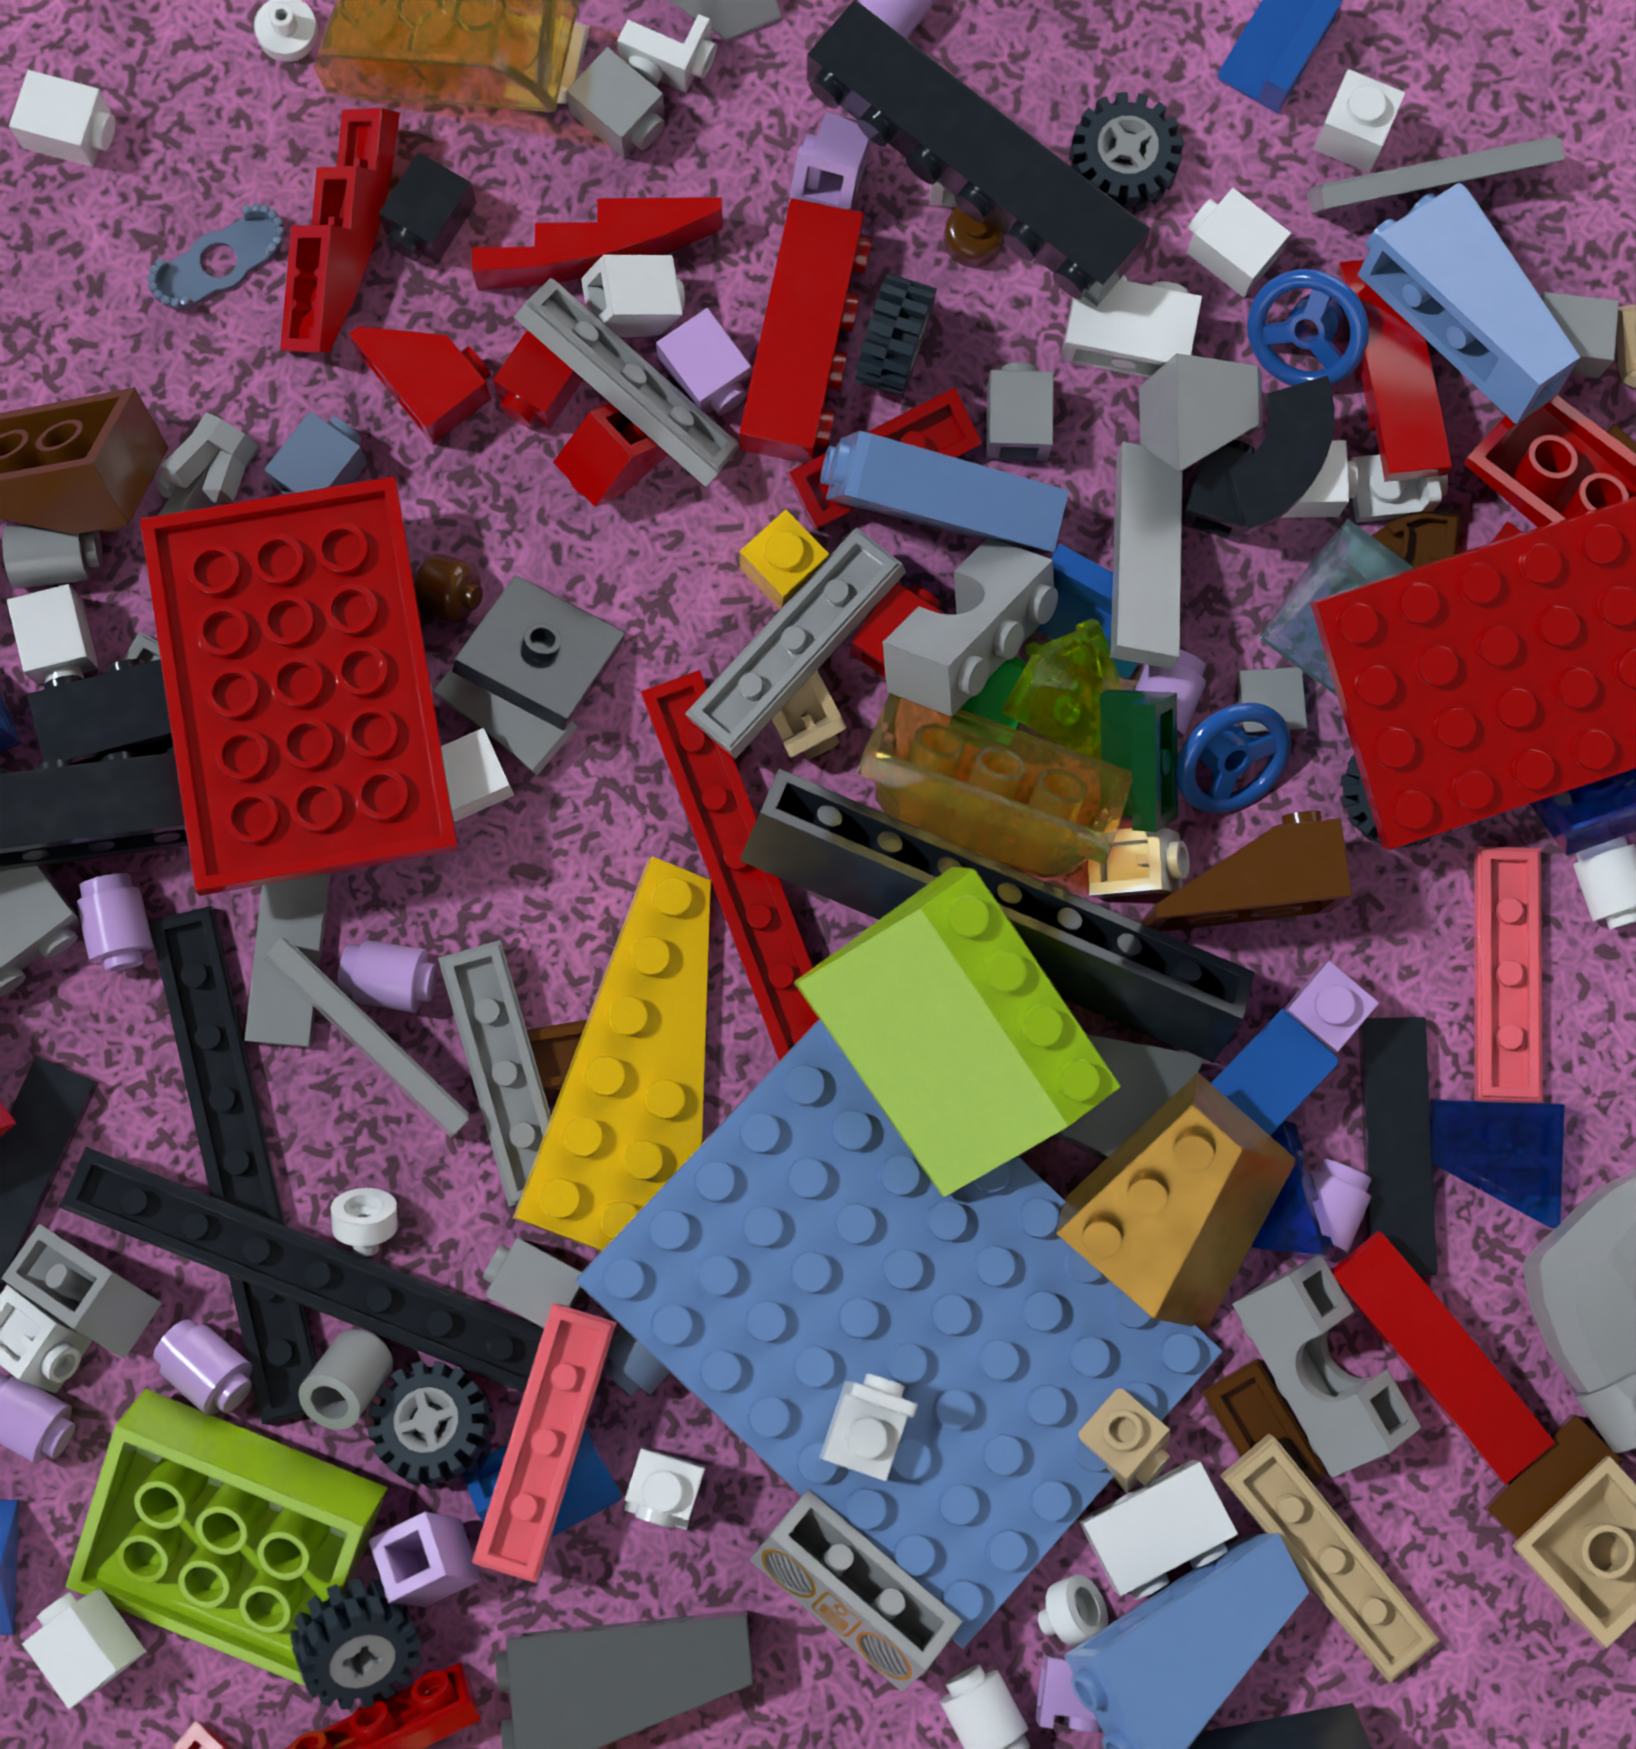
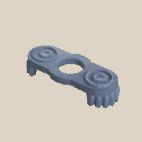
[147,203,285,310]

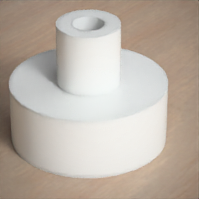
[254,0,318,62]
[331,1188,398,1257]
[1038,1574,1108,1647]

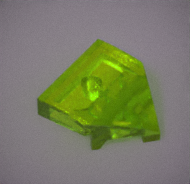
[1001,618,1123,767]

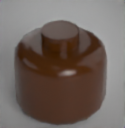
[943,207,1004,268]
[414,554,483,622]

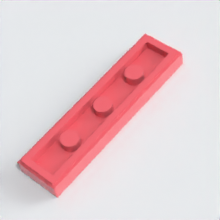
[1474,846,1542,1103]
[472,1303,617,1583]

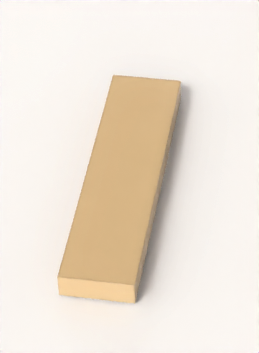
[1219,1434,1440,1683]

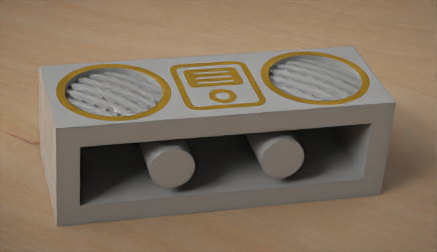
[749,1489,963,1692]

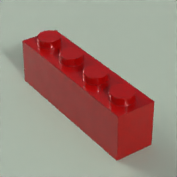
[739,198,873,463]

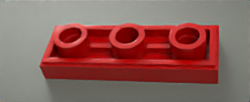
[283,1662,481,1749]

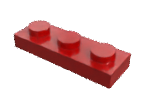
[786,387,982,529]

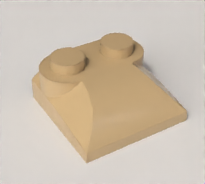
[1512,1456,1636,1648]

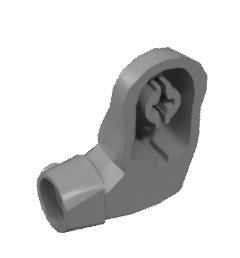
[1522,1169,1636,1453]

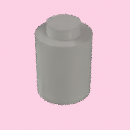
[2,524,103,589]
[299,1329,393,1430]

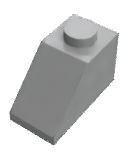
[1,1224,162,1359]

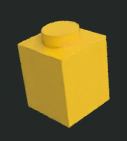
[739,509,829,610]

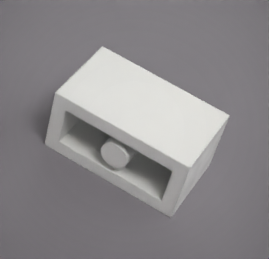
[1060,275,1202,378]
[1078,1459,1238,1599]

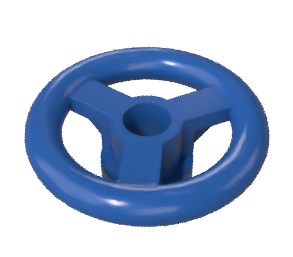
[1247,269,1369,386]
[1176,702,1291,814]

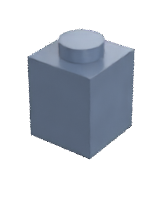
[264,411,368,494]

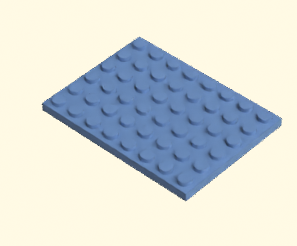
[574,1019,1222,1648]

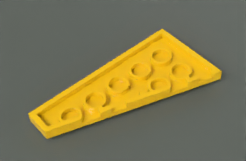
[512,856,711,1252]

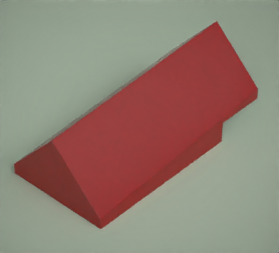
[1463,395,1636,528]

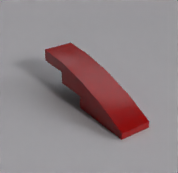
[280,108,401,353]
[472,197,723,290]
[1339,259,1452,482]
[1331,1231,1555,1485]

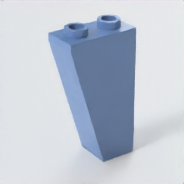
[1358,182,1580,424]
[820,431,1069,554]
[1064,1533,1309,1749]

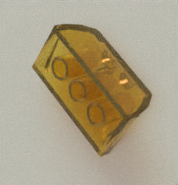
[314,0,580,112]
[857,693,1132,878]

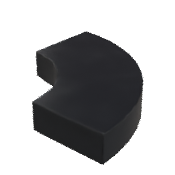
[1225,375,1334,535]

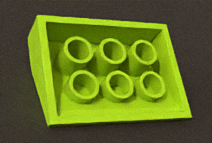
[794,867,1121,1197]
[65,1388,388,1686]

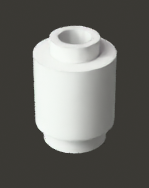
[1573,831,1636,930]
[940,1665,1030,1749]

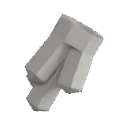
[155,412,259,516]

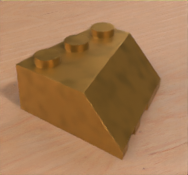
[1056,1073,1295,1330]

